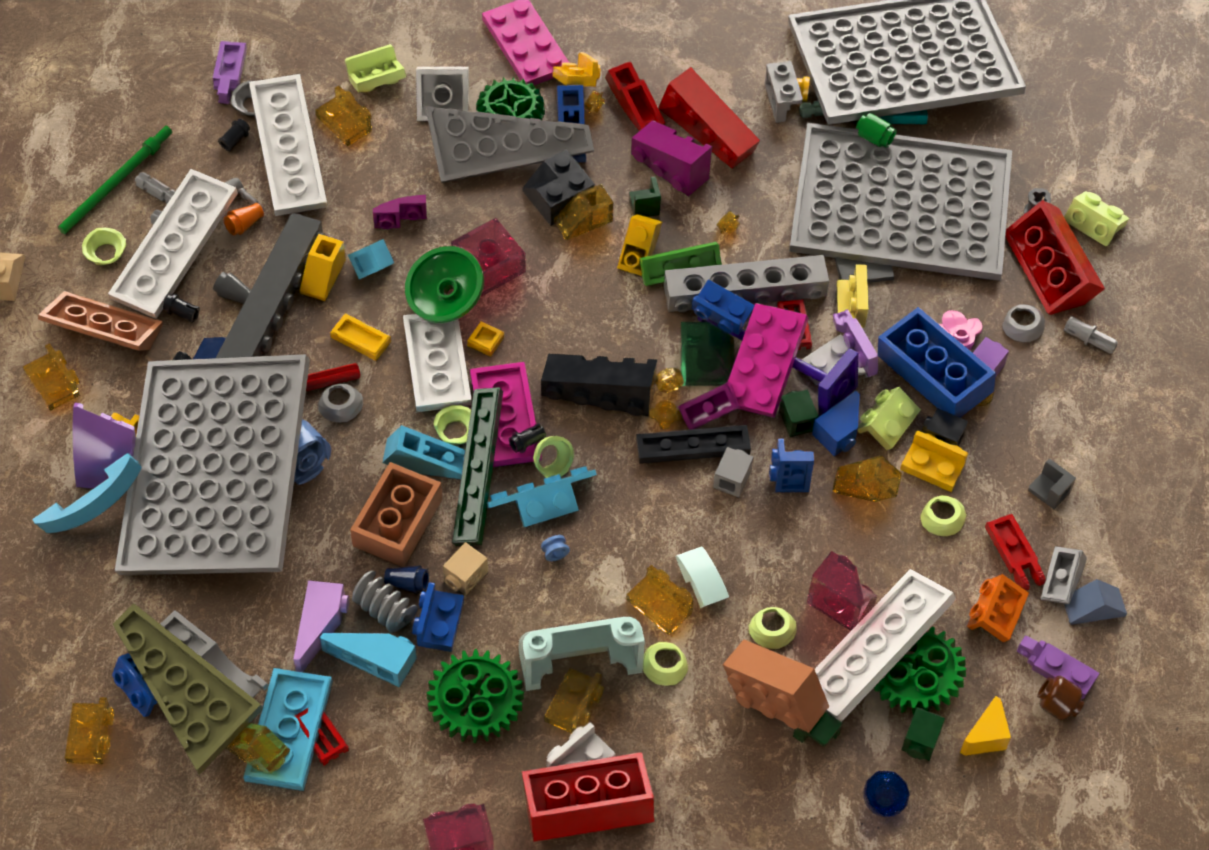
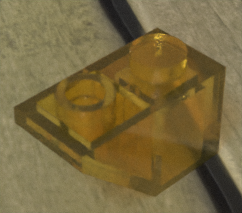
[554,184,614,240]
[832,456,902,502]

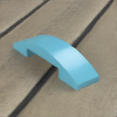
[33,453,142,533]

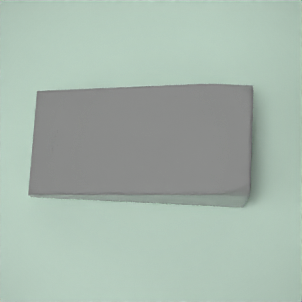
[1040,546,1087,604]

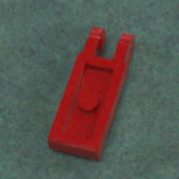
[985,514,1046,591]

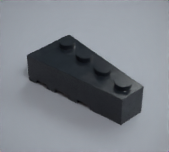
[541,354,657,417]

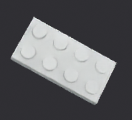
[403,314,472,412]

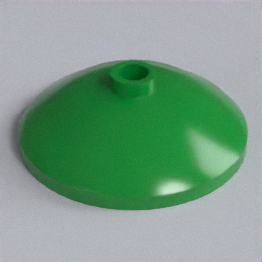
[405,246,484,323]

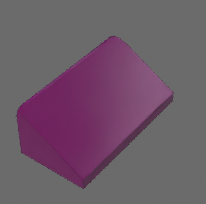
[678,381,740,430]

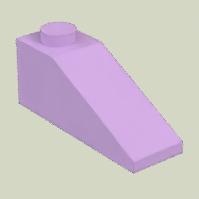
[293,581,349,672]

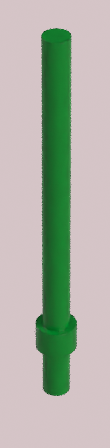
[58,126,173,234]

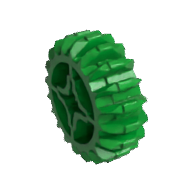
[476,77,545,120]

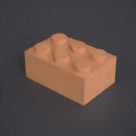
[350,462,442,567]
[723,639,830,733]

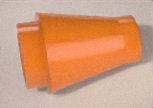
[223,203,264,235]

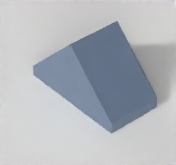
[1064,579,1127,625]

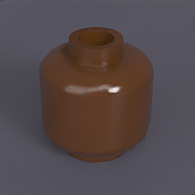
[1037,676,1084,720]

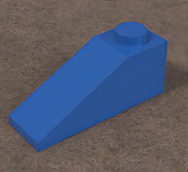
[557,85,586,163]

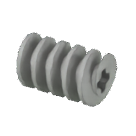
[352,571,418,633]

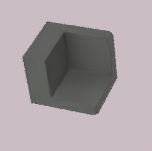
[1028,459,1076,510]

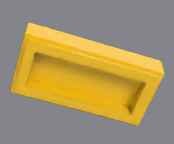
[330,313,391,361]

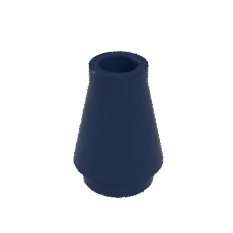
[384,565,429,594]

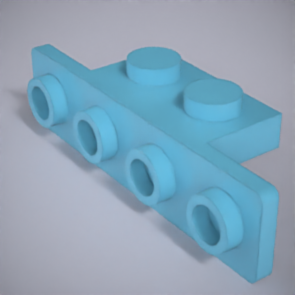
[487,466,597,527]

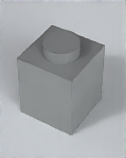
[713,447,753,497]

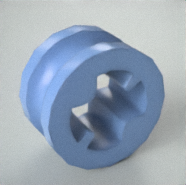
[541,535,570,561]

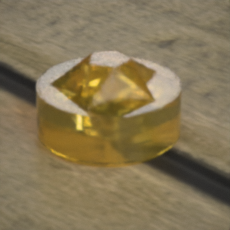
[656,368,684,393]

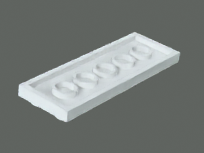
[249,74,327,216]
[108,169,238,319]
[815,569,956,722]

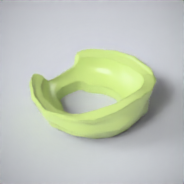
[82,228,126,265]
[434,405,471,445]
[533,436,574,478]
[920,495,966,536]
[749,607,797,649]
[643,642,688,686]

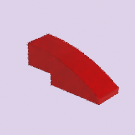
[605,61,666,131]

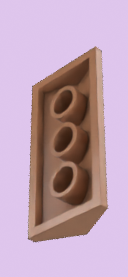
[38,291,163,351]

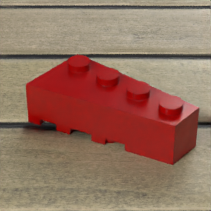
[658,67,760,169]

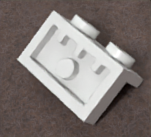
[547,722,616,767]

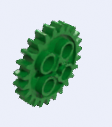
[874,626,966,715]
[427,649,524,743]

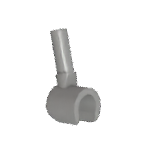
[225,178,258,204]

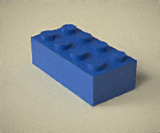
[878,307,996,418]

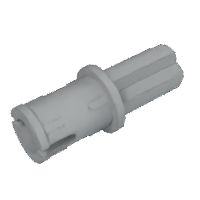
[1063,316,1118,354]

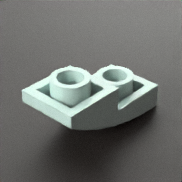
[675,547,729,608]

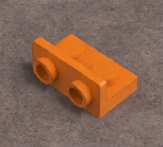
[967,574,1029,642]

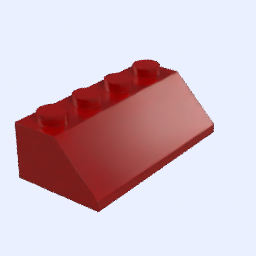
[1005,200,1105,315]
[522,752,654,842]

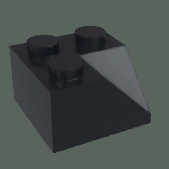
[522,150,595,226]

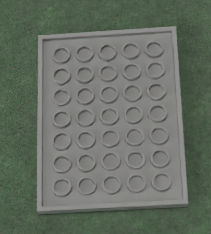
[788,0,1026,125]
[789,123,1012,281]
[115,354,310,575]

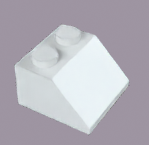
[416,67,469,121]

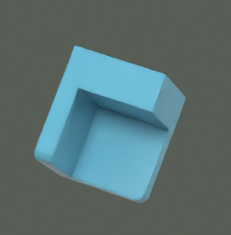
[348,239,394,279]

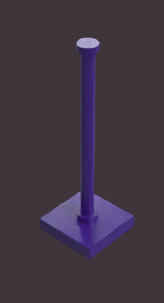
[697,317,859,417]

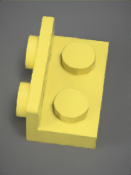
[836,265,869,328]

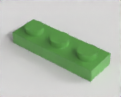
[639,242,722,286]

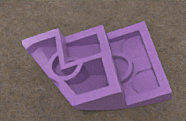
[73,403,136,491]

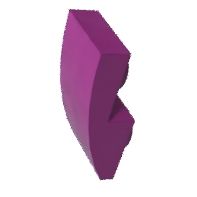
[373,195,427,229]

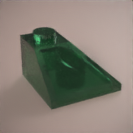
[679,322,735,386]

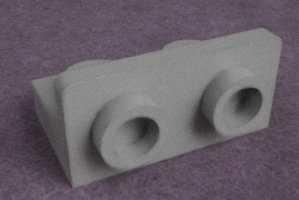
[764,61,803,123]

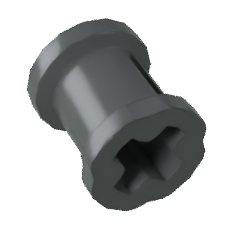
[1024,188,1051,214]

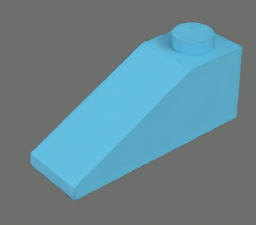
[382,425,465,479]
[320,633,417,687]

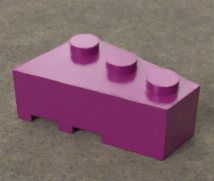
[631,120,712,197]

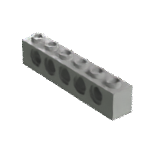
[664,255,829,312]

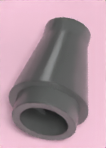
[213,272,251,304]

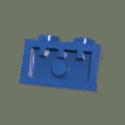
[692,279,755,335]
[769,439,814,492]
[412,582,464,652]
[112,653,157,717]

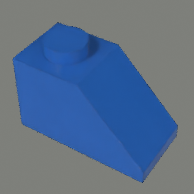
[812,391,860,457]

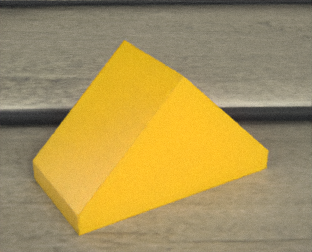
[960,696,1011,756]

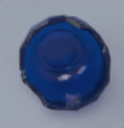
[863,770,910,817]

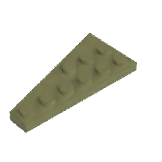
[113,603,263,775]

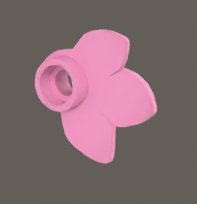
[939,310,982,350]

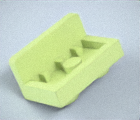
[345,45,406,93]
[1064,191,1129,246]
[857,387,921,450]

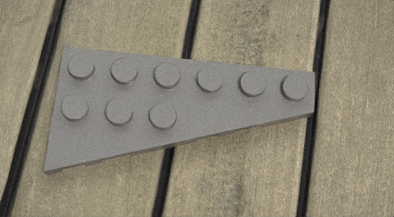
[425,106,594,183]

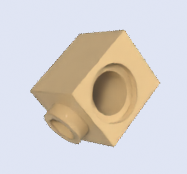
[443,542,488,595]

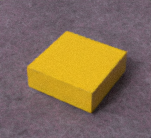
[467,321,504,357]

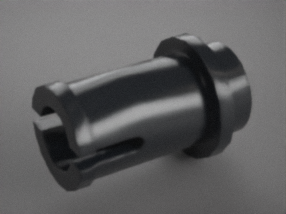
[218,119,250,151]
[163,294,200,323]
[508,423,546,453]

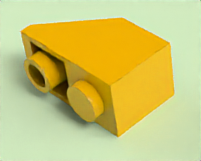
[617,214,662,276]
[300,234,346,301]

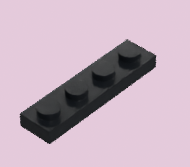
[636,425,751,464]

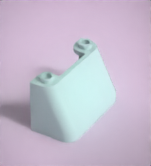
[519,617,645,691]

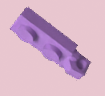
[213,41,247,104]
[833,309,878,377]
[1017,635,1099,699]

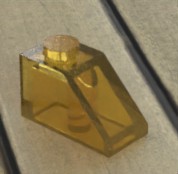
[225,723,290,774]

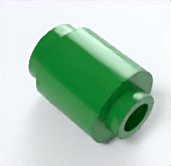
[856,113,897,148]

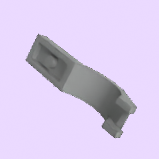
[160,610,268,698]

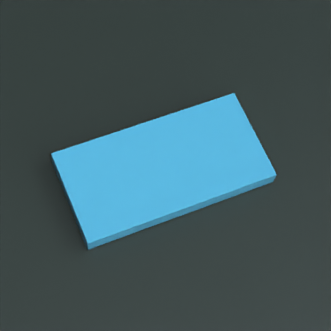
[243,668,333,791]

